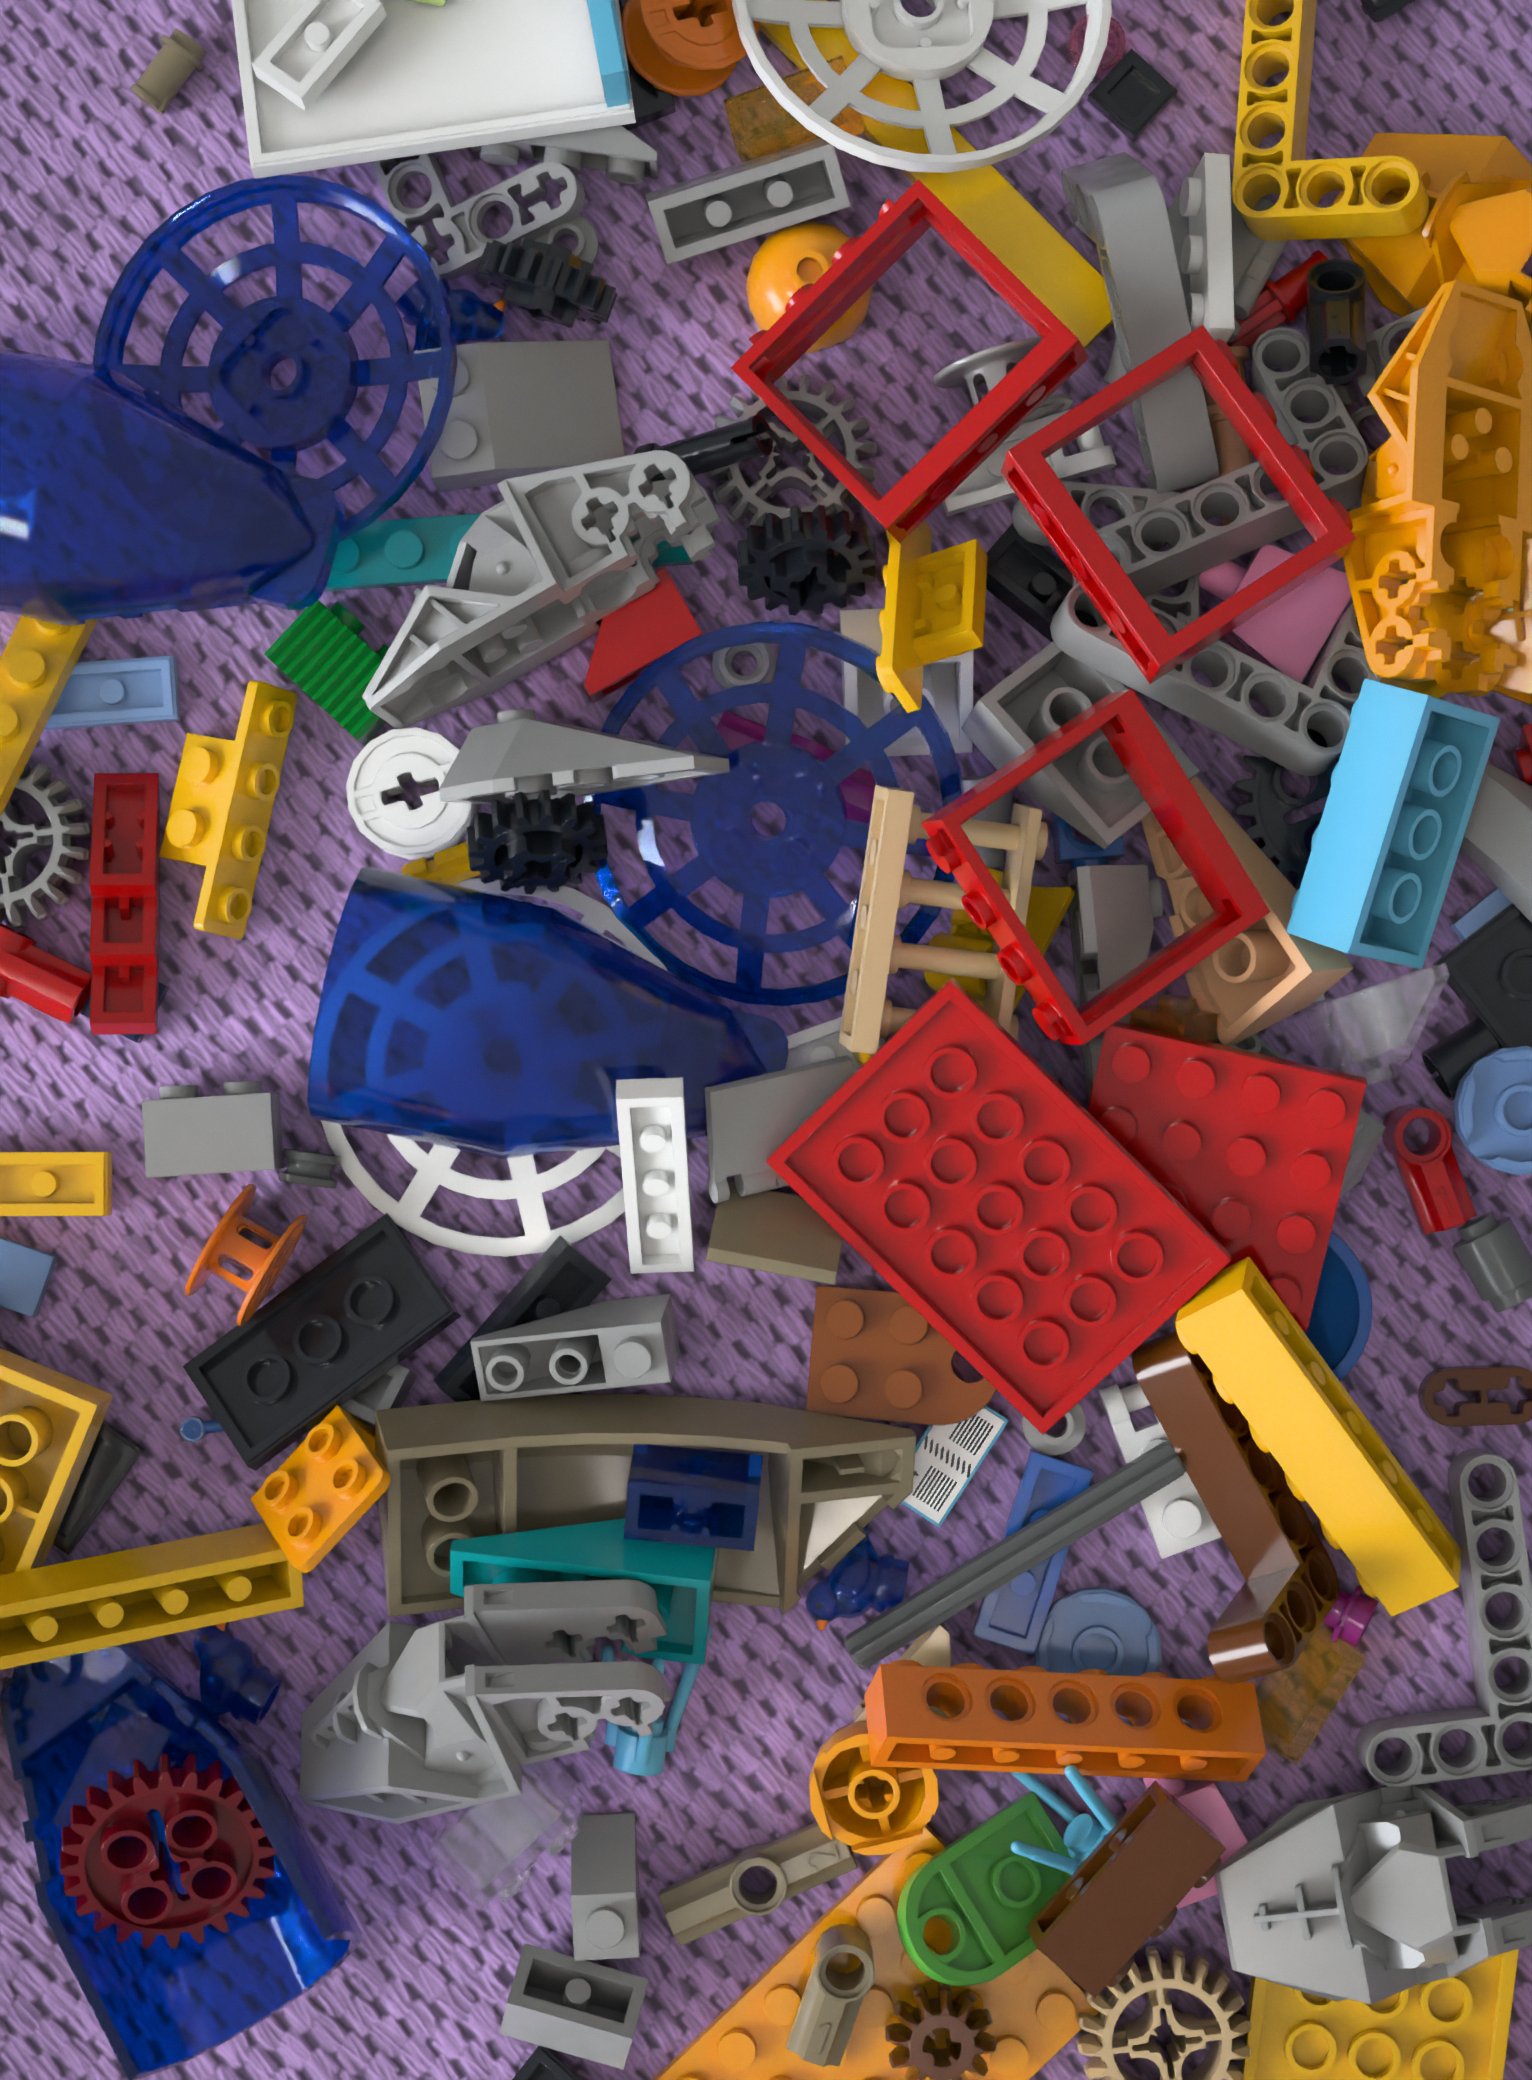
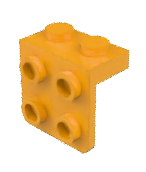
[250,1405,391,1573]

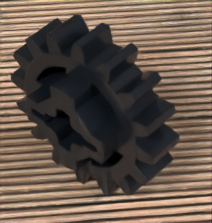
[477,237,617,328]
[737,505,877,616]
[466,790,608,895]

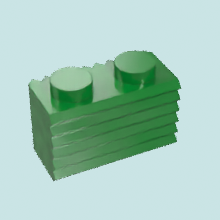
[264,598,389,746]

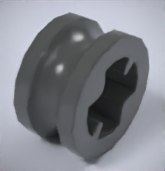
[279,1148,341,1188]

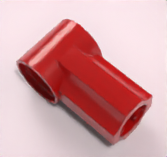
[0,924,92,1024]
[1382,1104,1477,1235]

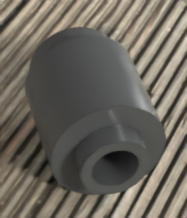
[1453,1212,1532,1312]

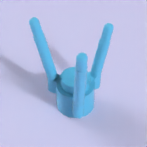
[601,1625,712,1776]
[1010,1765,1119,1875]

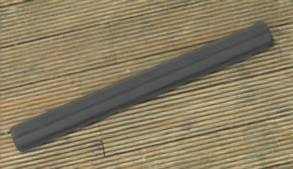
[844,1442,1186,1669]

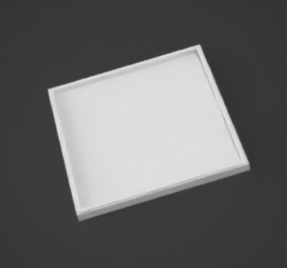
[231,0,636,179]

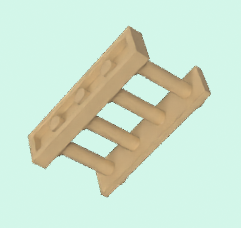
[838,785,1048,1054]

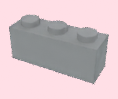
[645,138,851,265]

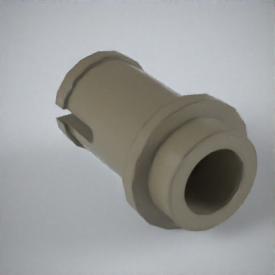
[130,28,207,115]

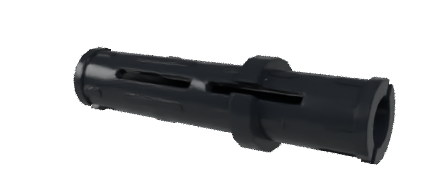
[634,414,773,482]

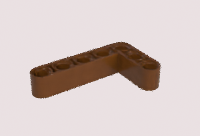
[1132,1331,1339,1684]

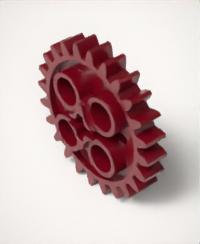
[60,1753,278,1949]

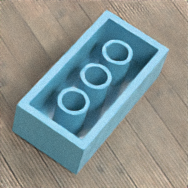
[1286,678,1501,969]

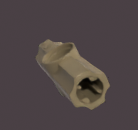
[658,1821,858,1946]

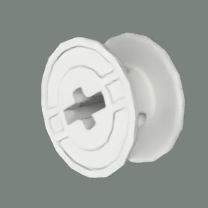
[346,727,479,860]

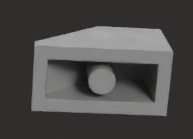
[571,1811,642,1961]

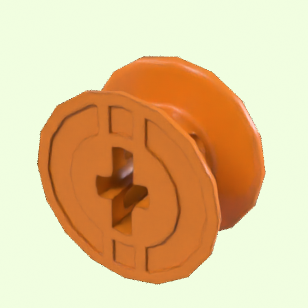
[621,0,760,97]
[184,1184,308,1327]

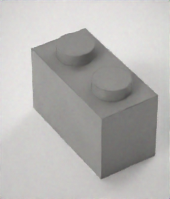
[142,1081,284,1178]
[499,1943,649,2070]

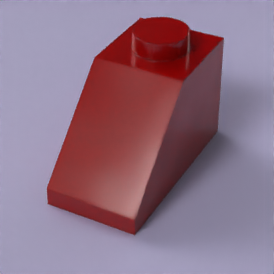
[584,566,703,703]

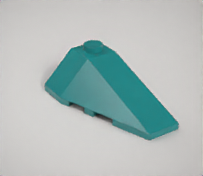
[450,1514,719,1665]

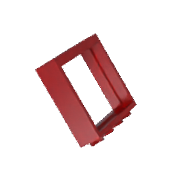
[731,179,1089,543]
[1001,325,1356,684]
[921,688,1270,1045]

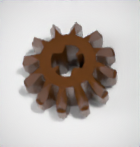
[885,1982,996,2080]

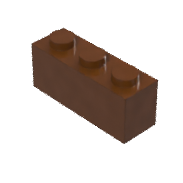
[1026,1780,1226,1998]

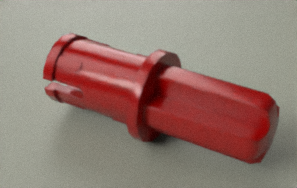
[1226,250,1329,348]

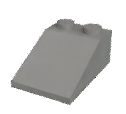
[414,340,625,492]
[961,641,1200,850]

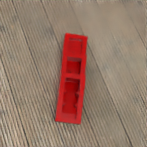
[89,773,160,1035]

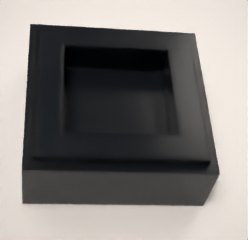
[1087,48,1178,142]

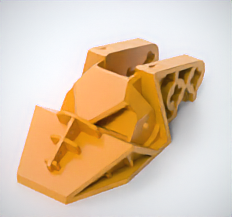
[1331,133,1532,339]
[1343,280,1532,698]

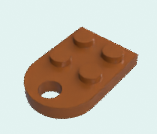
[806,1286,997,1426]

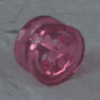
[1066,14,1126,78]

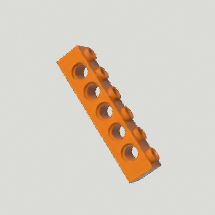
[864,1660,1266,1782]

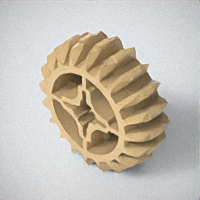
[1076,1945,1251,2080]

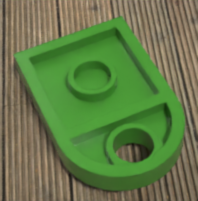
[897,1791,1071,1986]

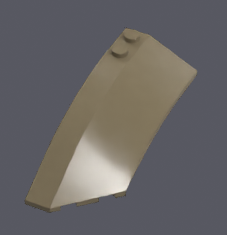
[375,1394,916,1617]

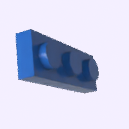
[972,1449,1094,1655]

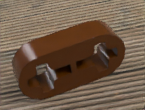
[1418,1365,1532,1427]

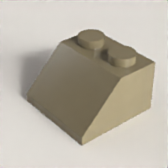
[706,1181,843,1285]

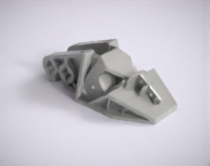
[362,450,722,729]
[300,1579,671,1824]
[1215,1784,1532,2004]

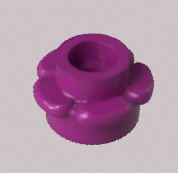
[1324,1585,1379,1647]

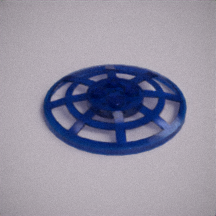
[91,175,457,560]
[584,621,964,1006]

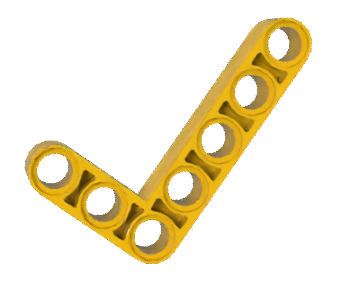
[1232,0,1430,241]

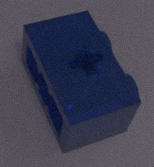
[623,1444,763,1551]

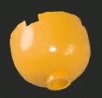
[746,221,872,354]
[809,1721,939,1855]

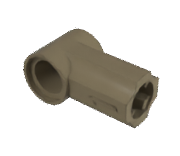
[786,1924,875,2067]

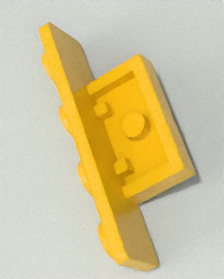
[876,520,988,713]
[159,680,298,940]

